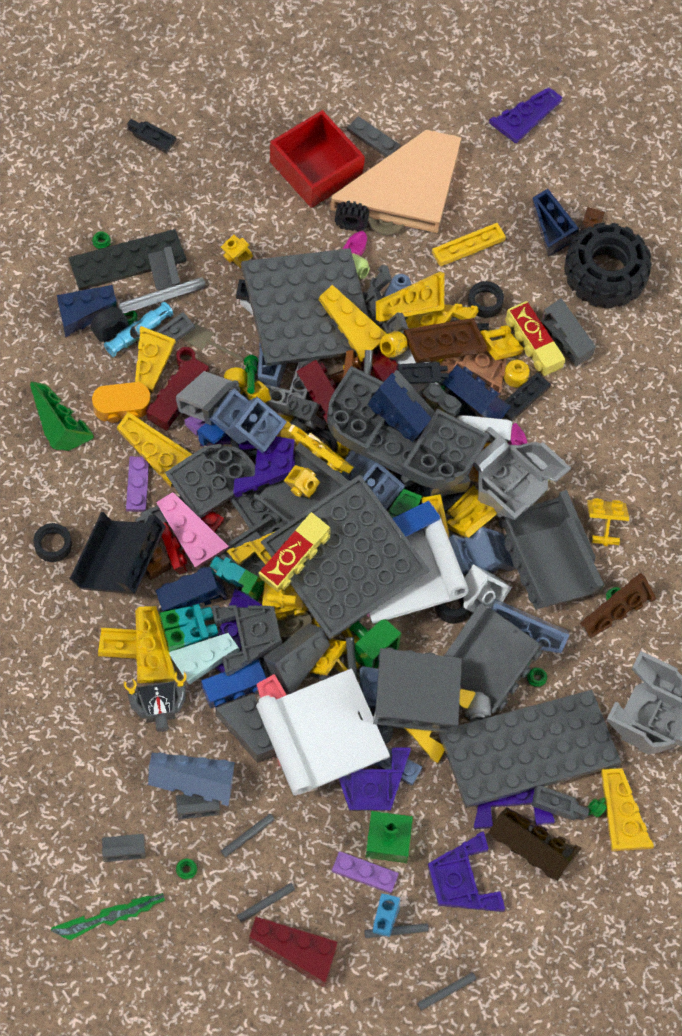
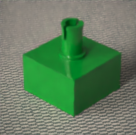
[350,619,401,669]
[365,811,413,863]

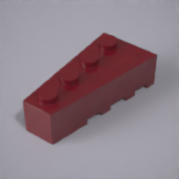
[296,360,337,424]
[249,917,338,988]

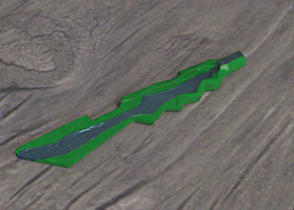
[51,893,165,941]

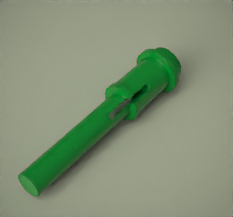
[244,354,259,394]

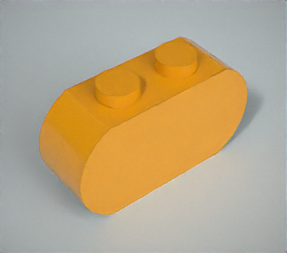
[92,382,151,423]

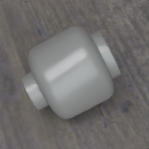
[465,692,491,722]

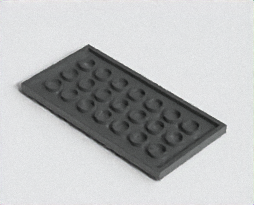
[439,690,621,808]

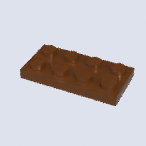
[403,318,487,363]

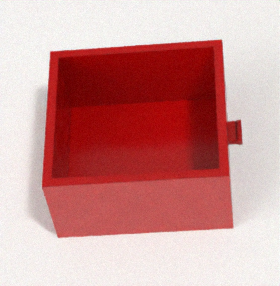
[270,110,365,208]

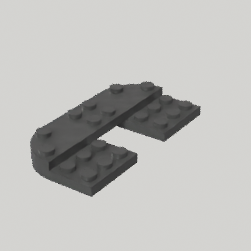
[327,366,490,488]
[165,444,284,596]

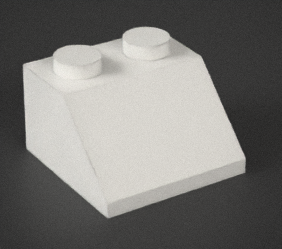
[463,564,512,613]

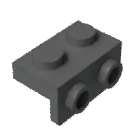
[284,396,327,430]

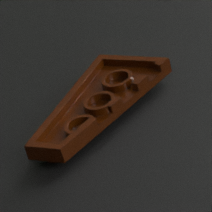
[580,572,657,638]

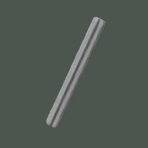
[118,277,205,313]

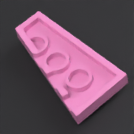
[156,492,230,569]

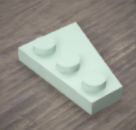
[169,633,240,685]

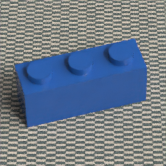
[201,660,266,709]

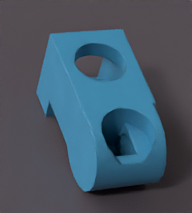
[373,893,400,937]

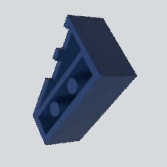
[367,373,432,442]

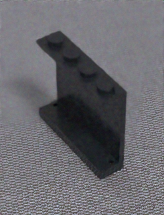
[70,512,166,594]

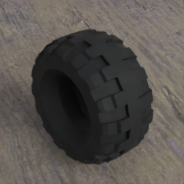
[564,222,652,308]

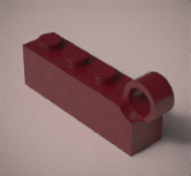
[146,347,209,431]

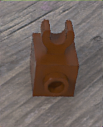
[145,546,171,581]

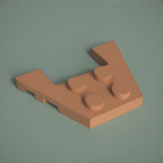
[440,350,507,397]

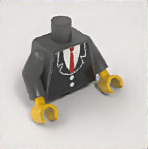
[123,671,187,732]

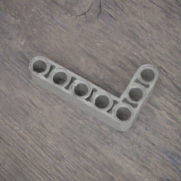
[264,359,320,413]

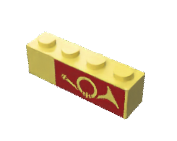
[505,301,565,376]
[259,512,331,592]

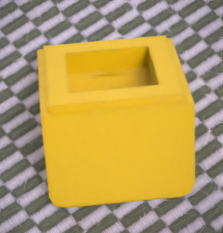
[243,381,271,403]

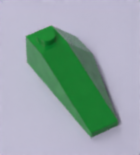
[30,381,94,451]

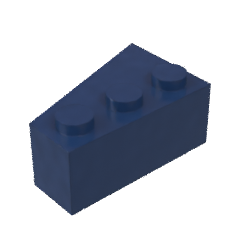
[533,188,579,257]
[57,285,117,338]
[443,365,511,419]
[156,567,229,612]

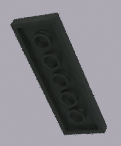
[68,229,187,291]

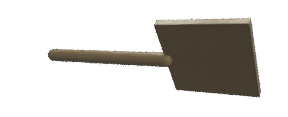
[183,323,244,361]

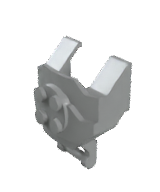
[473,427,571,520]
[607,651,682,755]

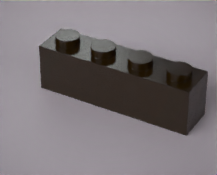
[488,807,582,881]

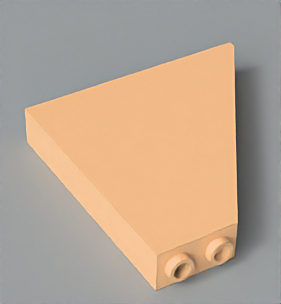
[330,130,461,233]

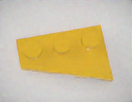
[135,326,176,392]

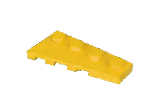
[117,412,192,487]
[135,606,175,684]

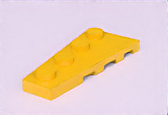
[376,271,444,322]
[319,285,386,362]
[601,768,654,851]

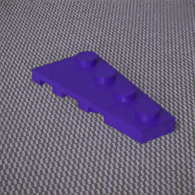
[489,87,562,144]

